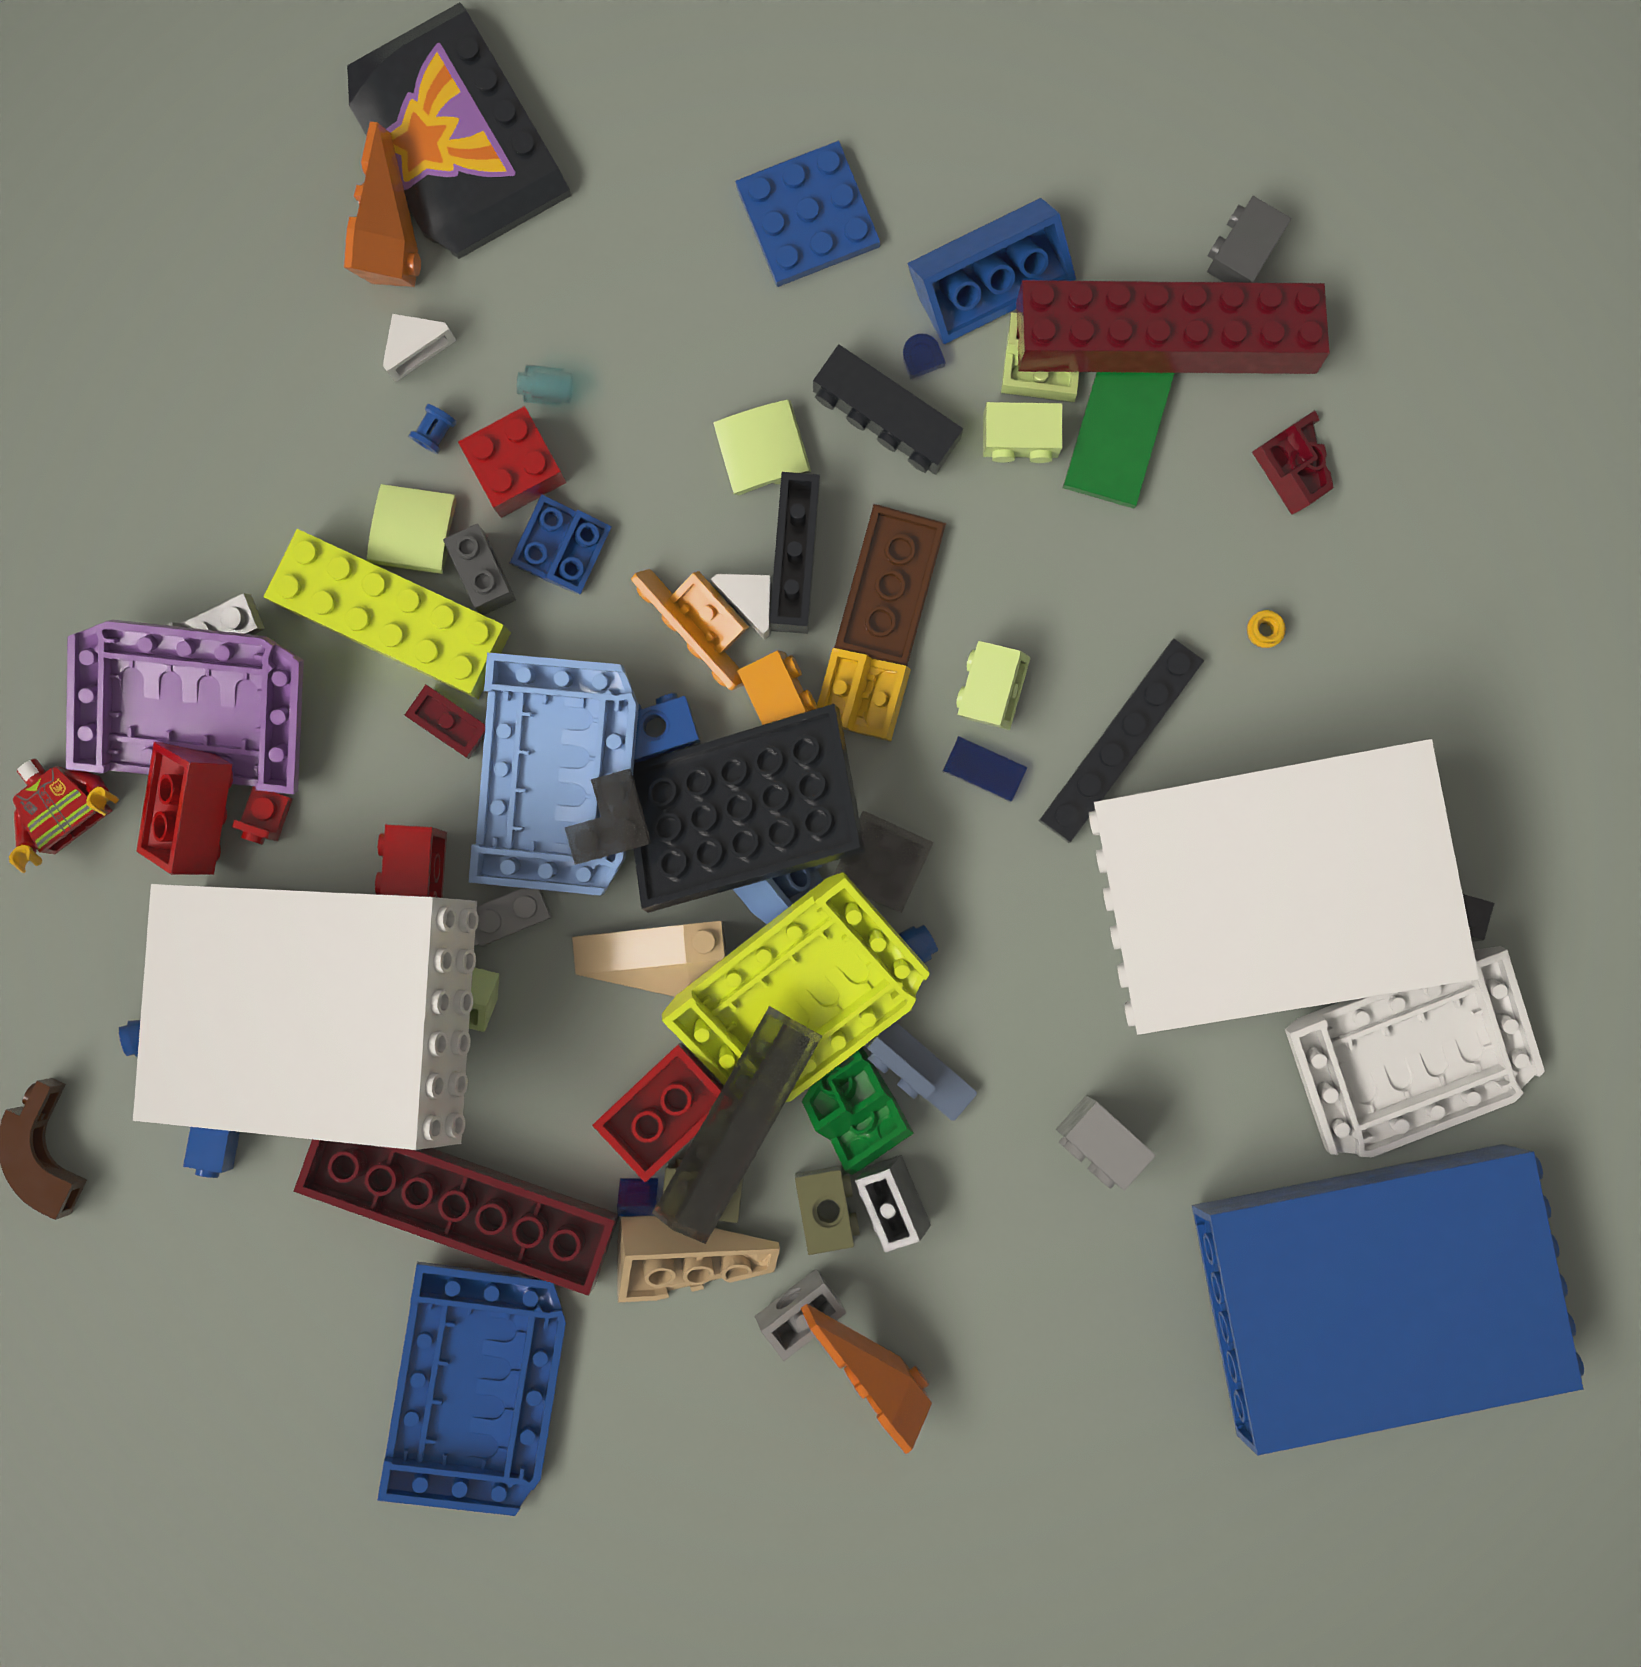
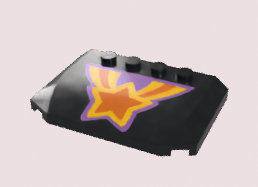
[347,2,572,259]

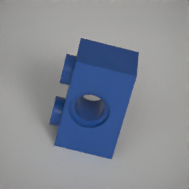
[634,693,701,764]

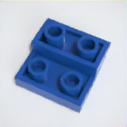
[509,494,612,595]

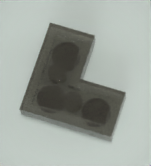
[564,769,652,865]

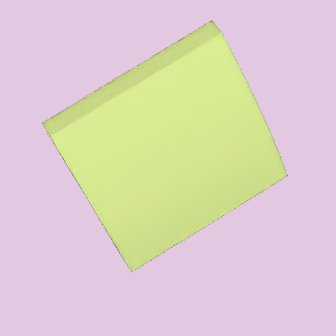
[1001,312,1079,402]
[713,400,811,496]
[367,484,457,574]

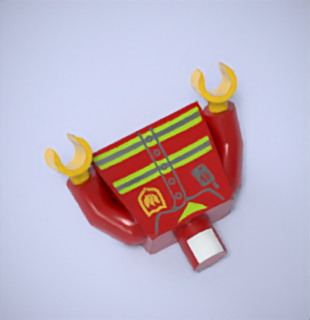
[9,759,119,873]

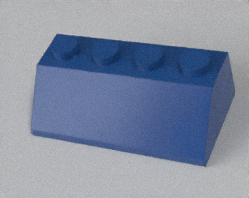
[907,198,1076,344]

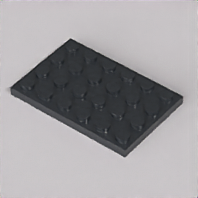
[629,704,865,913]

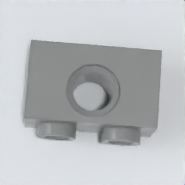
[755,1269,847,1361]

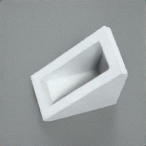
[383,314,456,383]
[711,574,771,640]

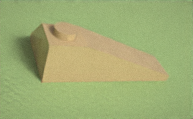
[572,921,727,997]
[617,1215,780,1303]

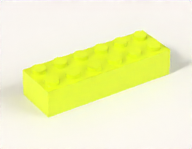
[264,529,511,700]

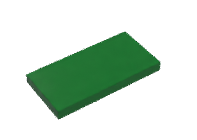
[1062,372,1175,509]

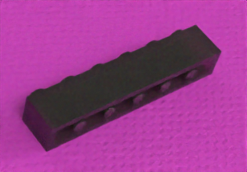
[652,1006,822,1244]

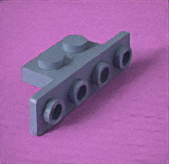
[865,1022,977,1121]

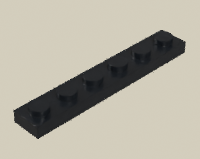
[1038,638,1204,843]

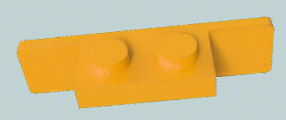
[631,569,749,691]

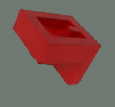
[232,786,293,845]

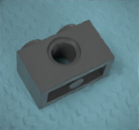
[443,523,516,615]

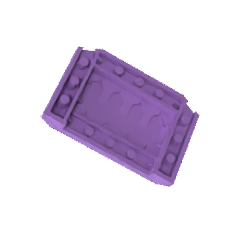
[66,619,304,794]

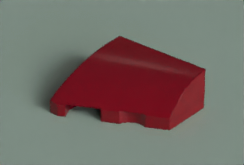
[1252,410,1334,515]

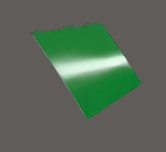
[802,1047,914,1175]

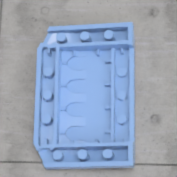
[469,652,639,896]

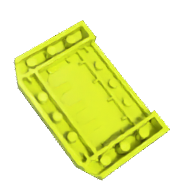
[662,872,930,1111]

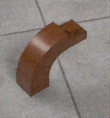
[0,1078,87,1220]

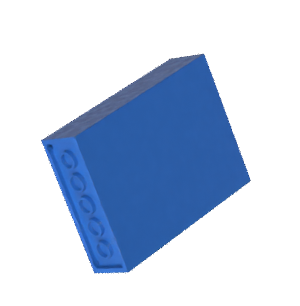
[1192,1144,1584,1456]

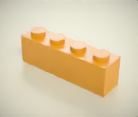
[737,650,818,725]

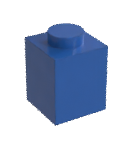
[183,1127,240,1178]

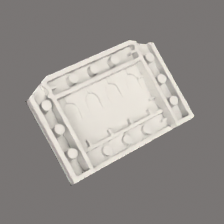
[1285,946,1545,1158]

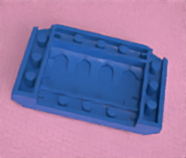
[377,1261,566,1516]

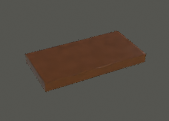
[834,504,946,666]

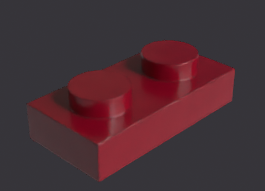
[404,684,485,759]

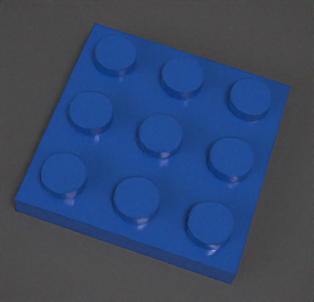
[735,140,880,287]

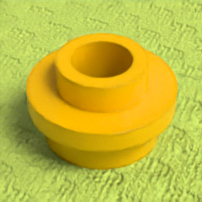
[1247,610,1286,648]

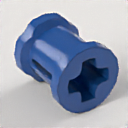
[408,404,457,454]

